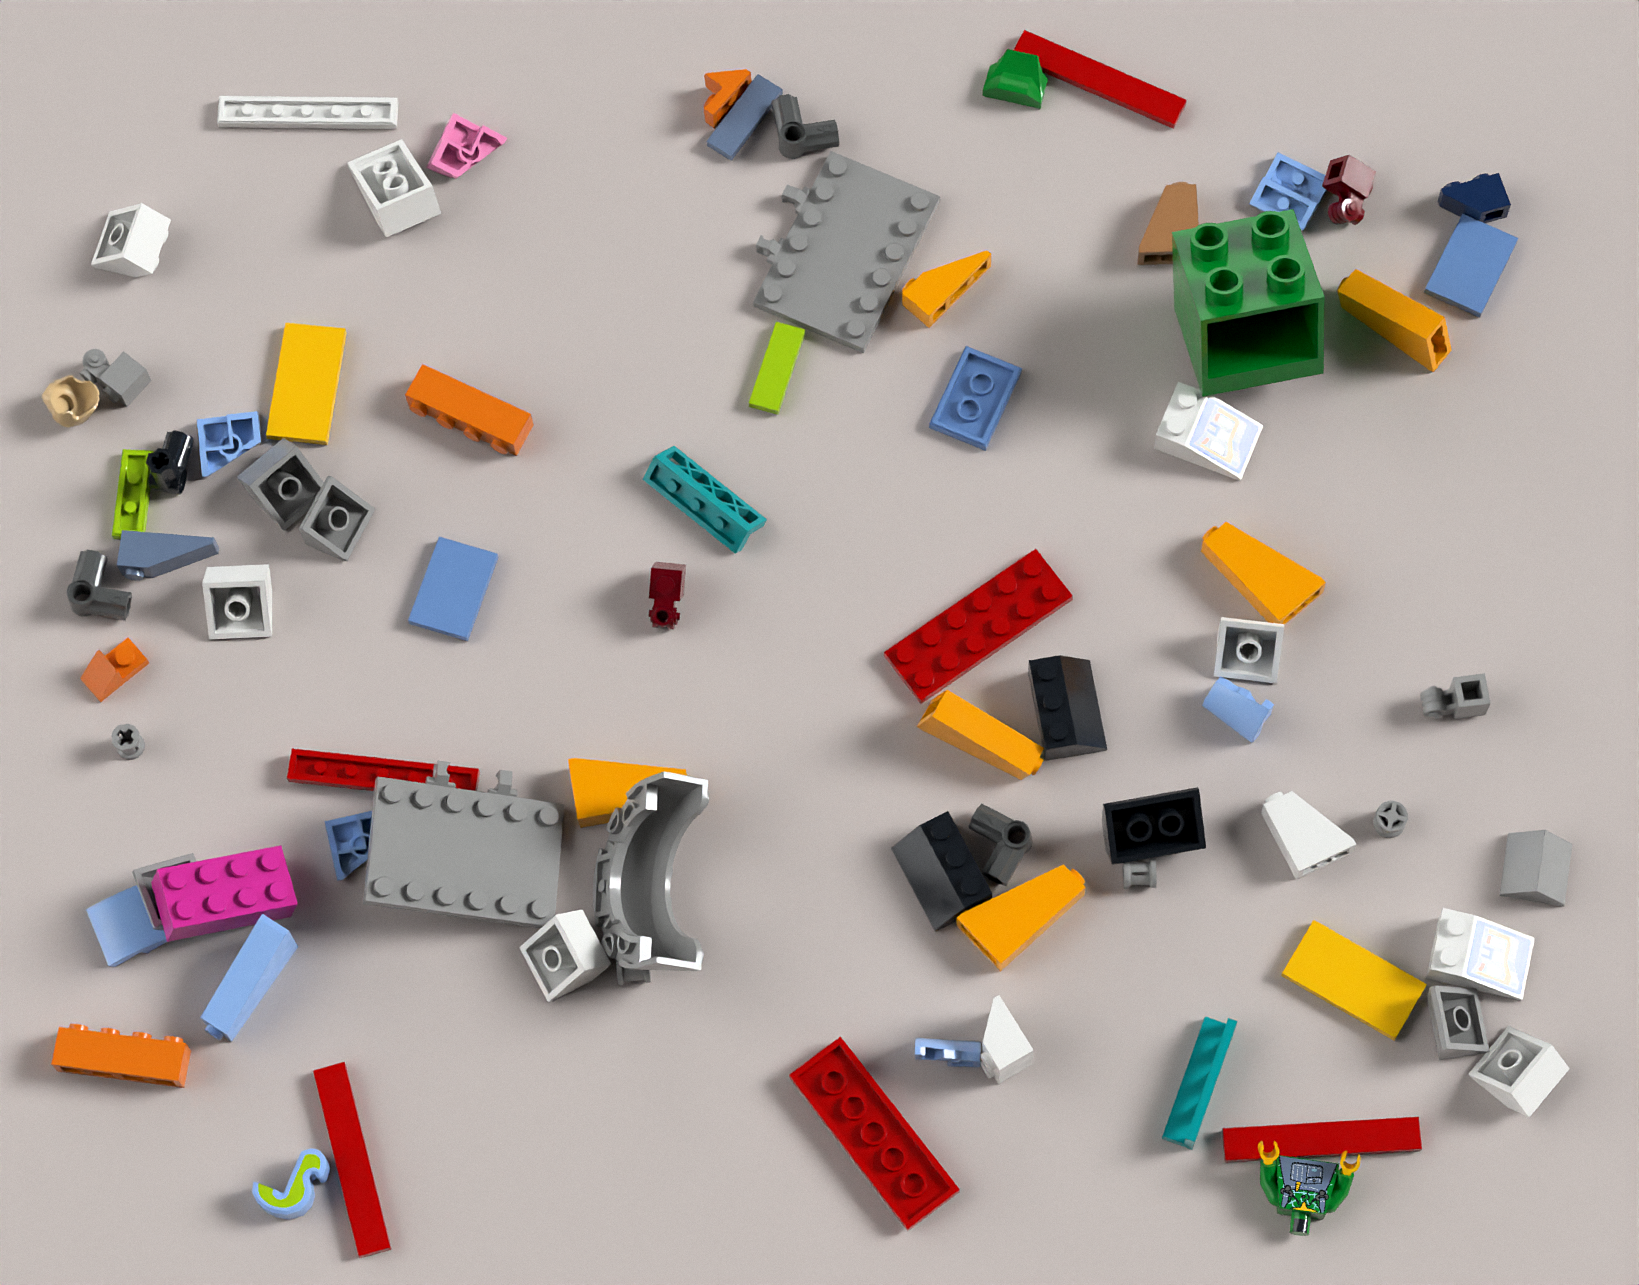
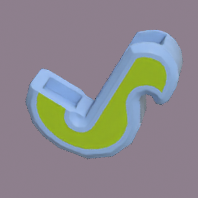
[252,1149,330,1220]

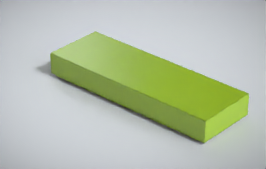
[749,322,805,415]
[112,449,153,540]

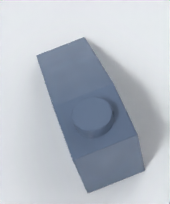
[117,530,219,581]

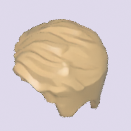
[42,375,100,427]

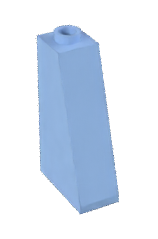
[200,914,298,1042]

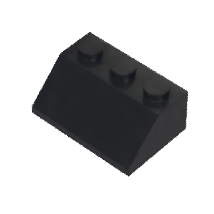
[1028,655,1107,761]
[1102,787,1206,865]
[891,811,993,932]

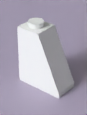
[1261,791,1356,880]

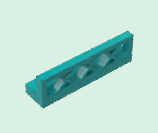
[642,446,767,554]
[1162,1016,1238,1150]

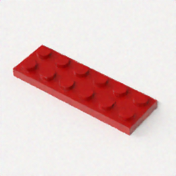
[884,549,1073,704]
[789,1036,960,1231]

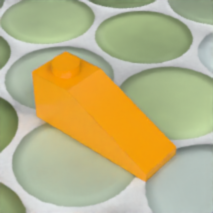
[902,250,991,328]

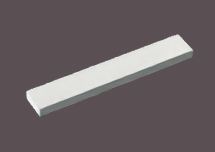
[217,96,399,129]

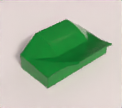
[982,49,1048,109]

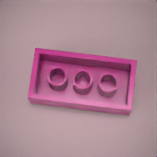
[151,845,298,942]

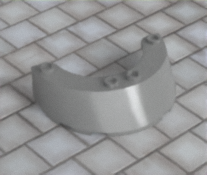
[593,771,709,971]

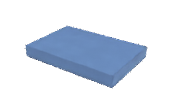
[1424,214,1518,318]
[929,346,1022,451]
[408,537,499,641]

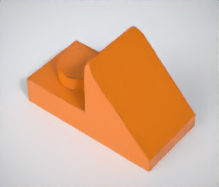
[704,69,752,128]
[80,637,149,703]

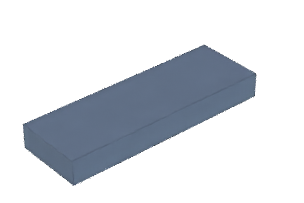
[706,74,783,161]

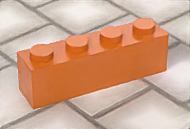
[405,364,534,456]
[51,1024,191,1088]

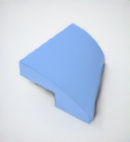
[1202,676,1274,743]
[915,1038,981,1067]

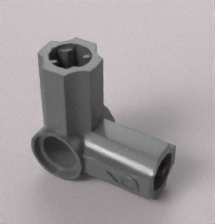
[771,94,839,159]
[67,549,132,620]
[968,803,1033,886]

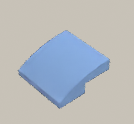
[1249,152,1327,231]
[86,885,167,967]

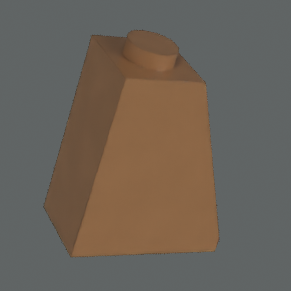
[1137,182,1199,265]

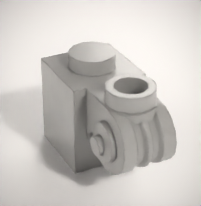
[79,349,152,407]
[1420,673,1491,719]

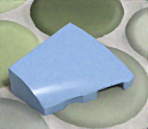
[197,411,261,477]
[324,811,372,881]

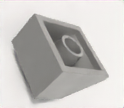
[237,438,324,531]

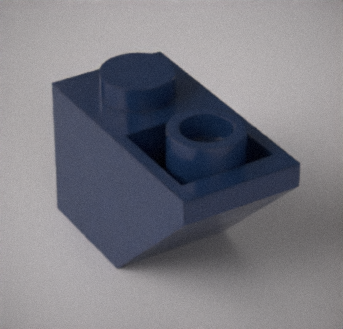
[1437,173,1511,223]

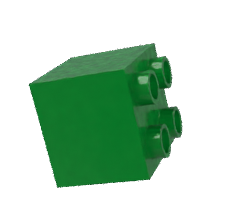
[1172,209,1325,397]

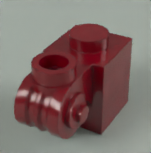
[1322,154,1376,225]
[648,562,686,629]

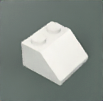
[91,203,171,277]
[202,564,272,639]
[519,910,611,1002]
[980,995,1033,1084]
[1469,1026,1570,1117]

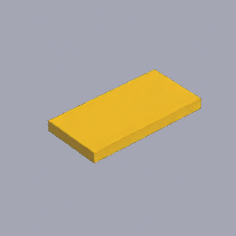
[266,322,347,445]
[1281,920,1427,1041]

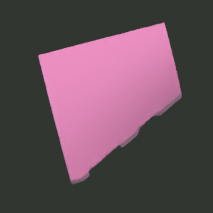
[426,113,507,179]

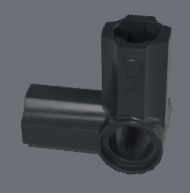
[146,430,194,495]

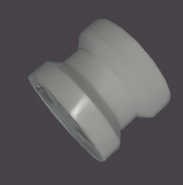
[1374,801,1408,838]

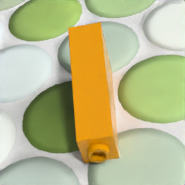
[1337,269,1452,372]
[1201,522,1326,625]
[917,690,1044,780]
[568,758,687,828]
[957,864,1086,971]

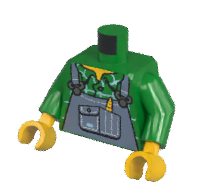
[1258,1141,1361,1236]

